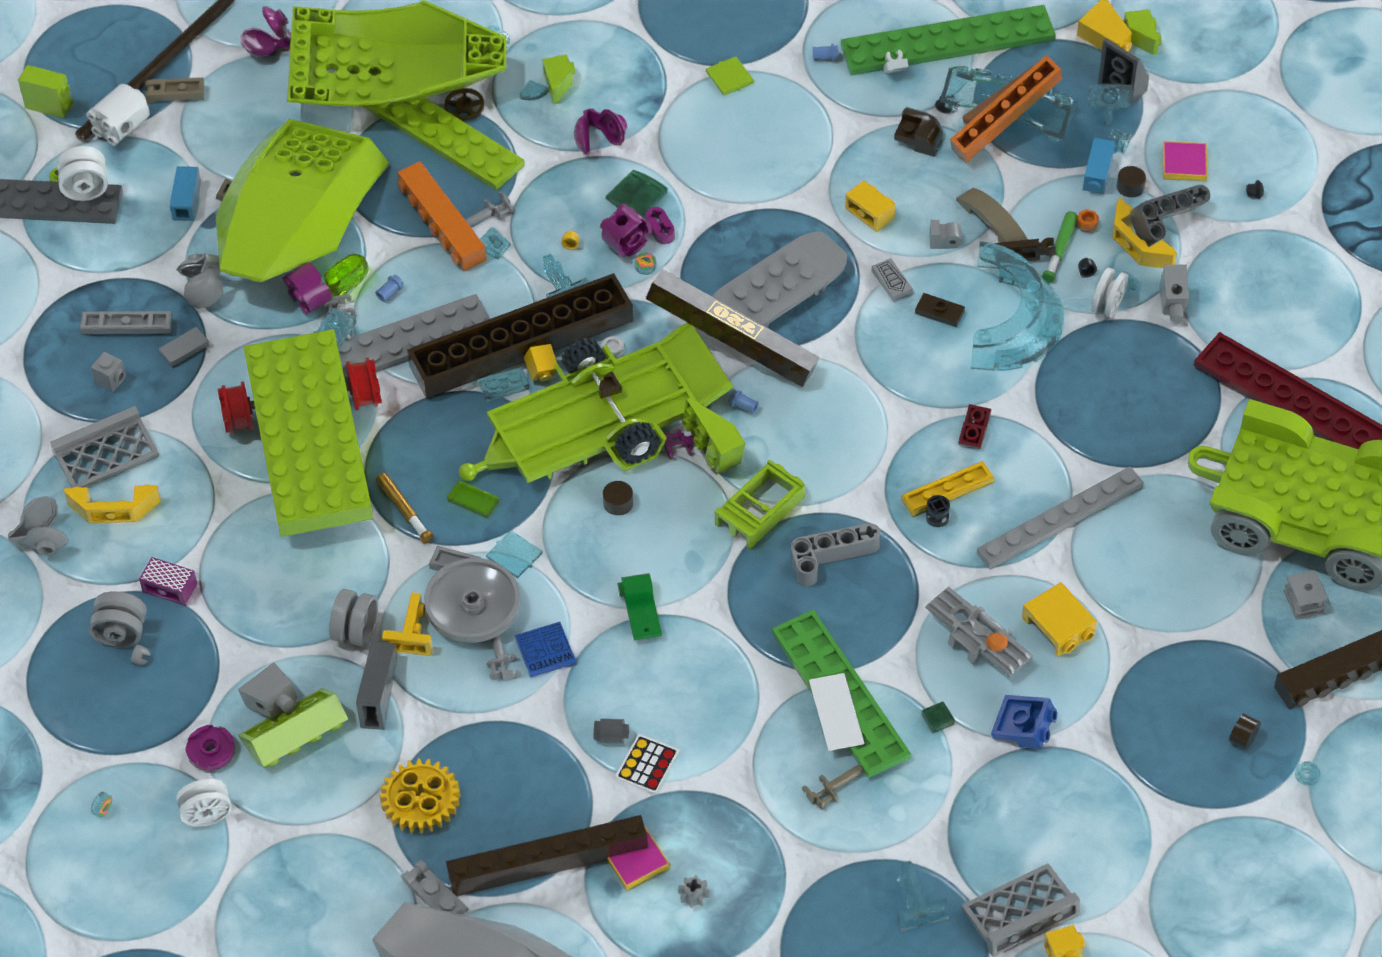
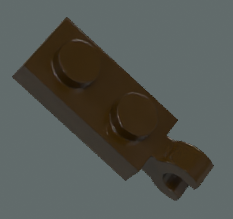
[994,237,1056,264]

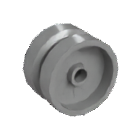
[329,589,378,647]
[88,591,147,648]

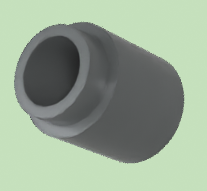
[594,718,629,743]

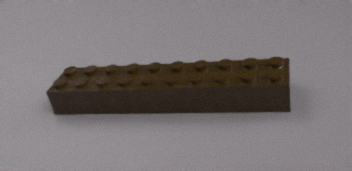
[407,273,633,399]

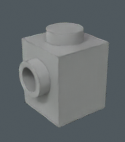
[91,352,126,392]

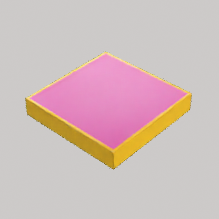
[1162,141,1207,181]
[607,827,670,891]

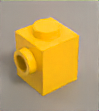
[524,344,558,382]
[1044,924,1085,957]

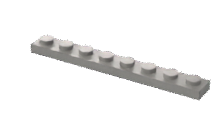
[977,466,1144,570]

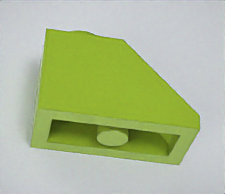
[542,54,576,104]

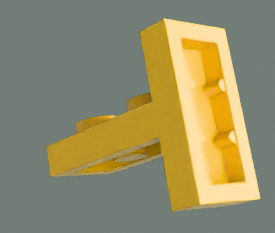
[382,592,433,656]

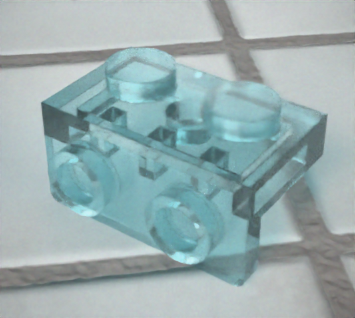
[313,308,356,350]

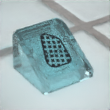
[480,227,511,259]

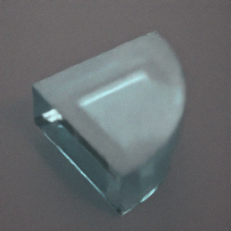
[520,80,549,101]

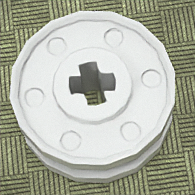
[1091,267,1129,318]
[176,779,232,827]

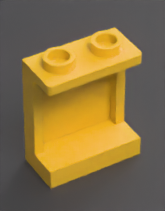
[1022,582,1097,657]

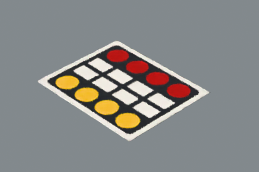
[614,733,680,794]

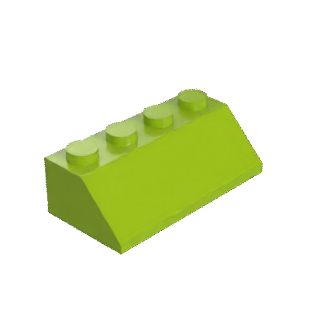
[238,688,348,767]

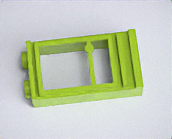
[714,459,805,549]

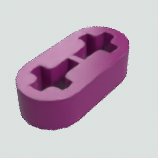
[646,207,675,244]

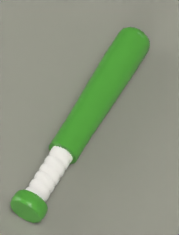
[1042,211,1078,282]

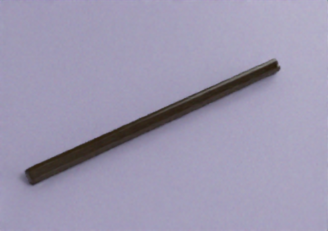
[75,0,234,142]

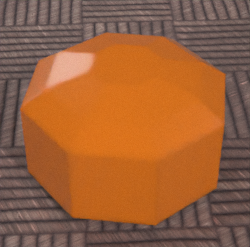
[1077,209,1099,232]

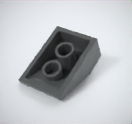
[1098,39,1149,105]

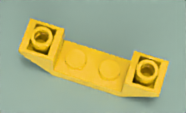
[1112,198,1177,268]
[64,484,161,524]

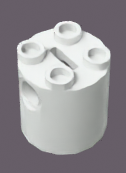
[86,84,150,146]

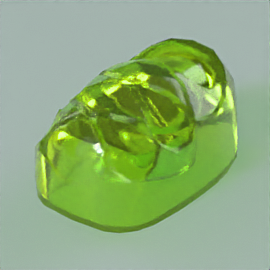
[324,254,369,296]

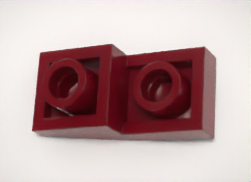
[958,404,991,449]

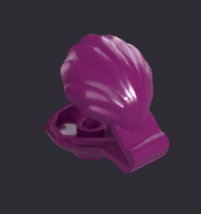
[240,6,291,57]
[574,108,627,155]

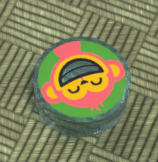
[634,253,657,275]
[91,792,113,818]

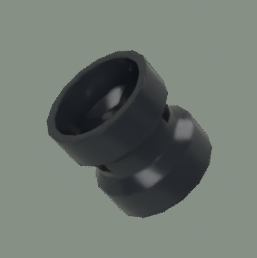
[926,495,950,527]

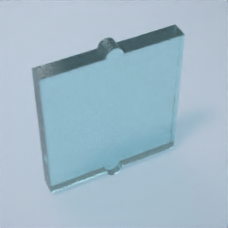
[486,530,543,579]

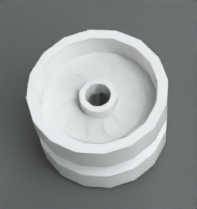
[57,146,108,201]

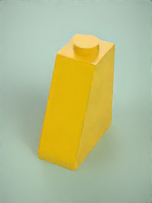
[1077,0,1132,52]

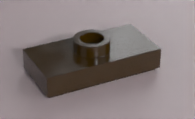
[915,293,965,327]

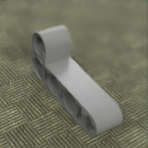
[791,523,881,587]

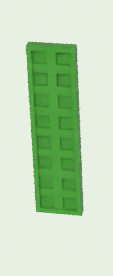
[772,609,911,779]

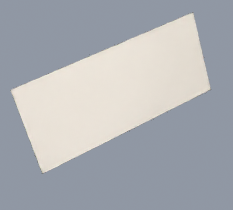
[809,673,864,751]

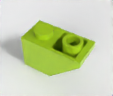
[1124,9,1161,55]

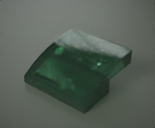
[605,170,668,217]

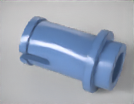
[812,44,839,61]
[375,275,403,302]
[728,390,759,415]

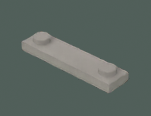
[80,311,173,334]

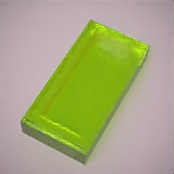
[447,480,499,519]

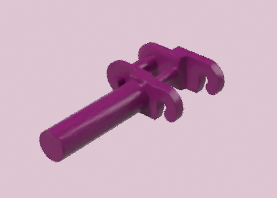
[664,429,695,459]

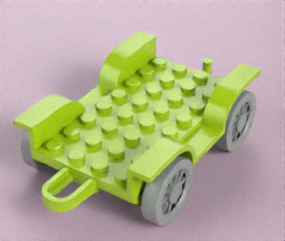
[1188,399,1382,591]

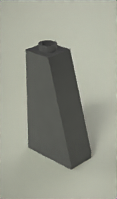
[356,641,397,730]

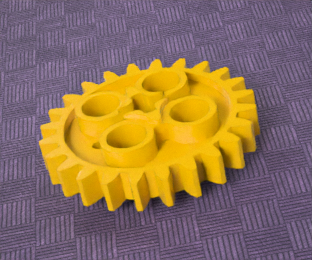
[380,758,461,834]

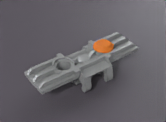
[925,586,1033,677]

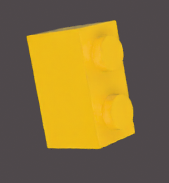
[845,180,895,232]

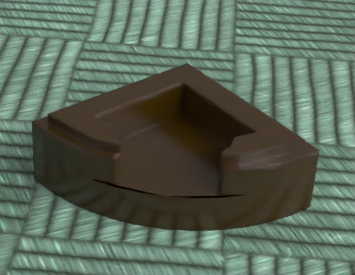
[599,371,622,399]

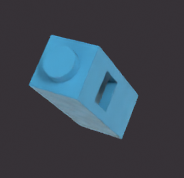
[1083,138,1115,194]
[170,166,201,221]

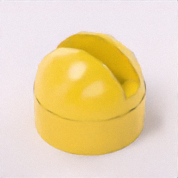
[561,231,580,250]

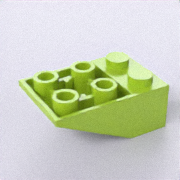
[682,398,746,475]

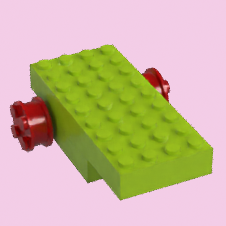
[217,329,382,537]

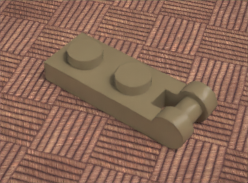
[144,77,205,104]

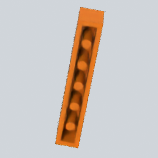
[950,55,1062,163]
[397,161,486,271]

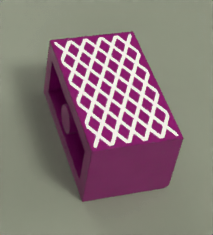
[139,557,197,606]

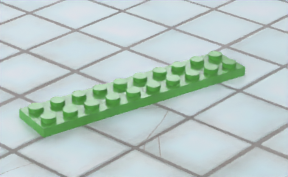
[840,5,1056,75]

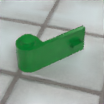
[617,573,662,641]

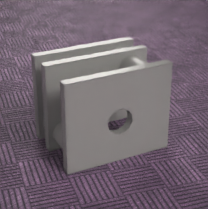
[1284,570,1328,620]

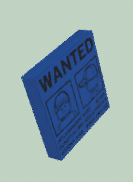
[515,621,576,678]

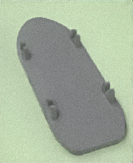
[704,231,847,337]

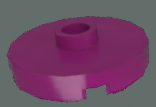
[185,725,235,771]

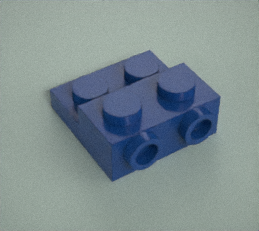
[991,695,1057,749]

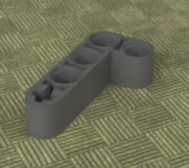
[1130,185,1211,246]

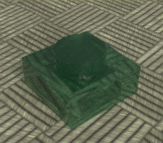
[921,701,955,734]

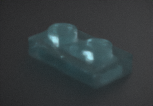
[479,367,529,402]

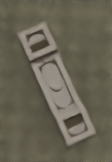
[956,188,1027,242]

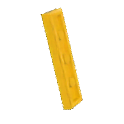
[901,461,994,517]

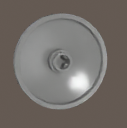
[424,558,520,643]

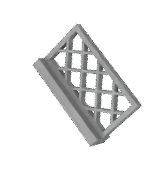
[50,406,159,488]
[961,863,1080,957]

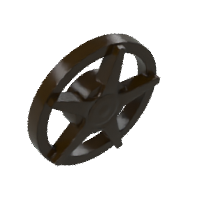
[444,88,484,122]

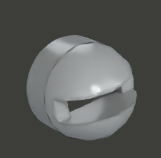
[131,645,150,665]

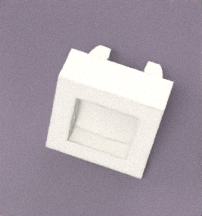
[883,50,909,74]

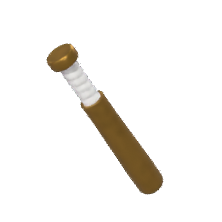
[376,473,434,544]

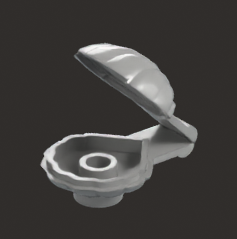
[176,253,223,309]
[8,496,69,555]

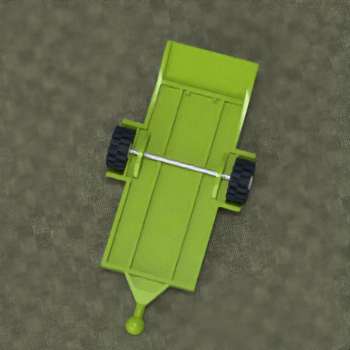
[458,323,734,483]

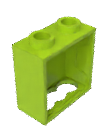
[18,65,73,119]

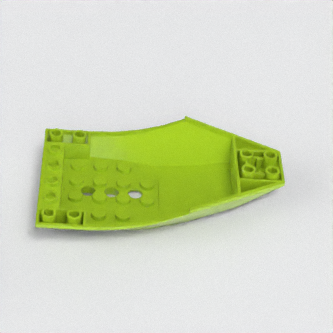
[287,0,506,106]
[216,118,389,282]

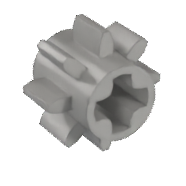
[678,875,709,908]

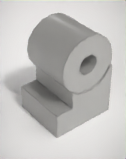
[930,220,962,249]

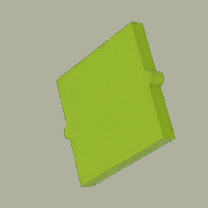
[706,56,754,96]

